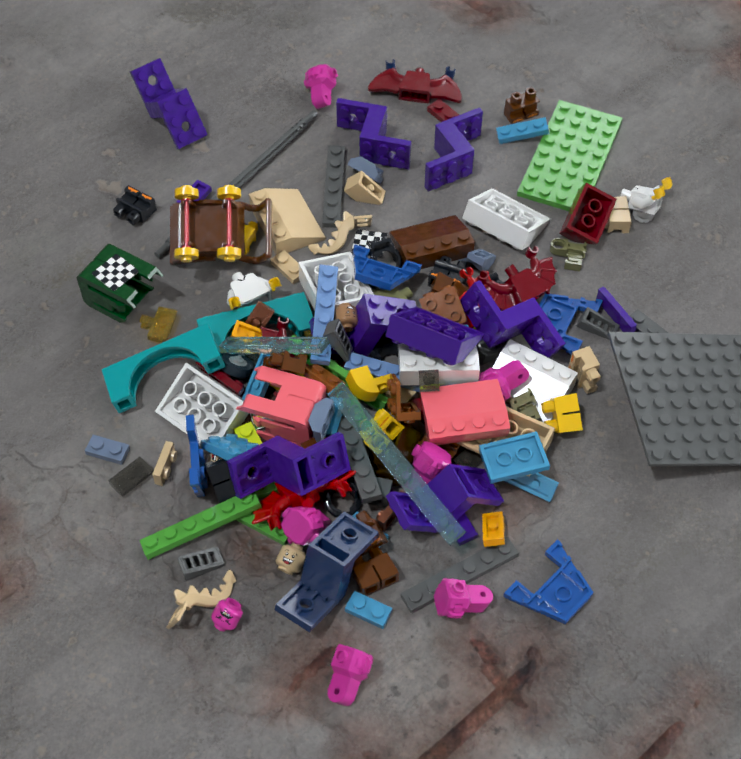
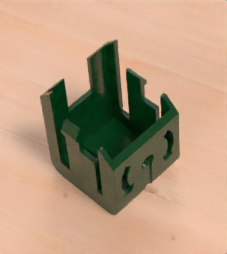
[77,244,164,323]

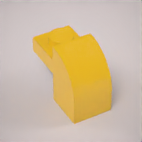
[345,365,390,402]

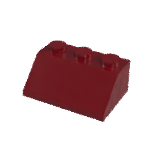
[559,183,617,245]

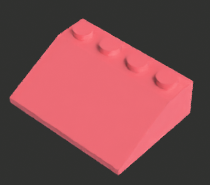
[420,379,510,445]

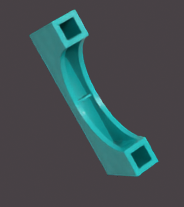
[196,292,314,356]

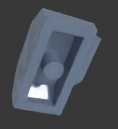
[347,157,383,184]
[459,249,496,271]
[308,398,335,442]

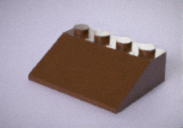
[389,215,475,269]

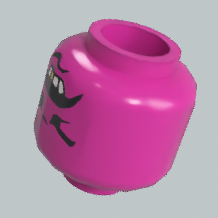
[211,598,243,631]

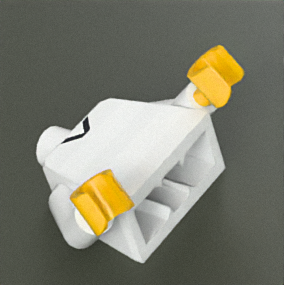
[620,177,672,215]
[227,272,282,310]

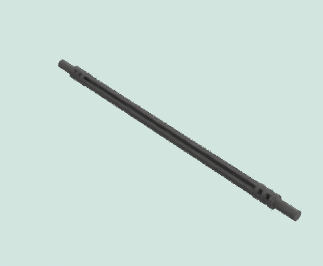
[154,110,318,258]

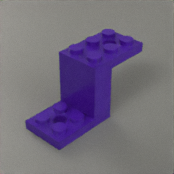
[130,58,208,149]
[336,98,411,170]
[424,107,483,191]
[460,280,566,359]
[309,293,417,357]
[227,432,351,499]
[386,464,504,533]

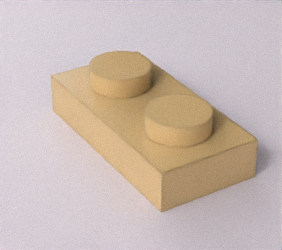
[270,250,300,285]
[152,441,177,486]

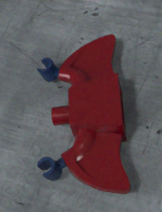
[368,59,462,104]

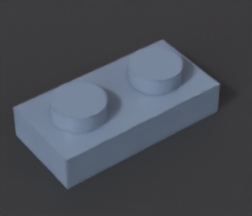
[85,435,130,465]

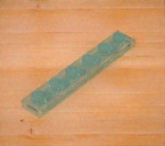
[218,337,329,355]

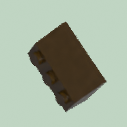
[369,422,421,487]

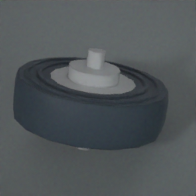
[222,353,254,378]

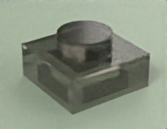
[418,369,440,392]

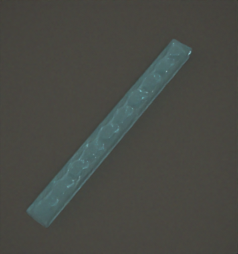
[327,382,466,546]

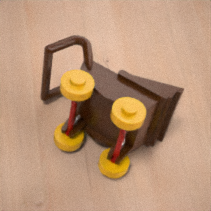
[170,185,272,265]

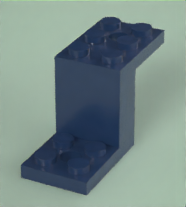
[275,512,379,633]

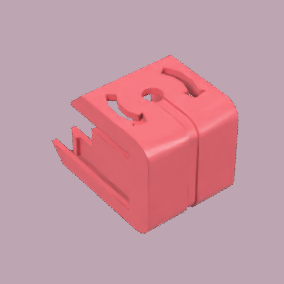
[236,365,327,447]

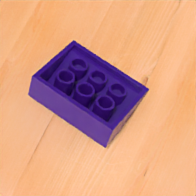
[385,307,484,366]

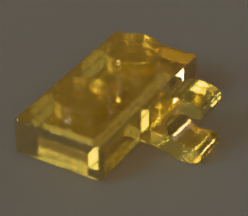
[139,306,177,343]

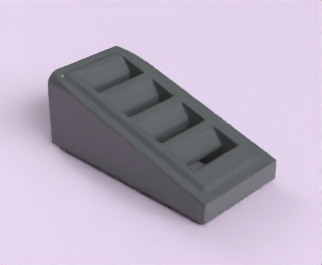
[576,307,620,339]
[323,319,353,362]
[476,340,509,365]
[177,547,225,581]

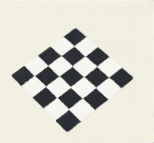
[351,229,388,258]
[92,254,139,291]

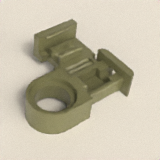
[550,238,587,271]
[505,388,542,421]

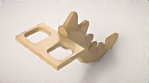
[308,211,372,255]
[166,570,236,629]

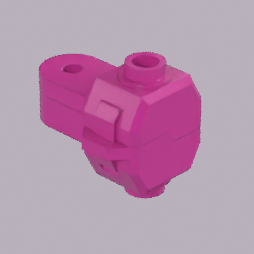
[304,64,338,109]
[479,360,529,401]
[405,441,452,494]
[281,506,331,546]
[434,578,493,618]
[328,644,374,706]

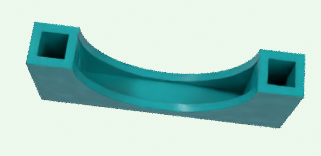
[101,323,226,413]

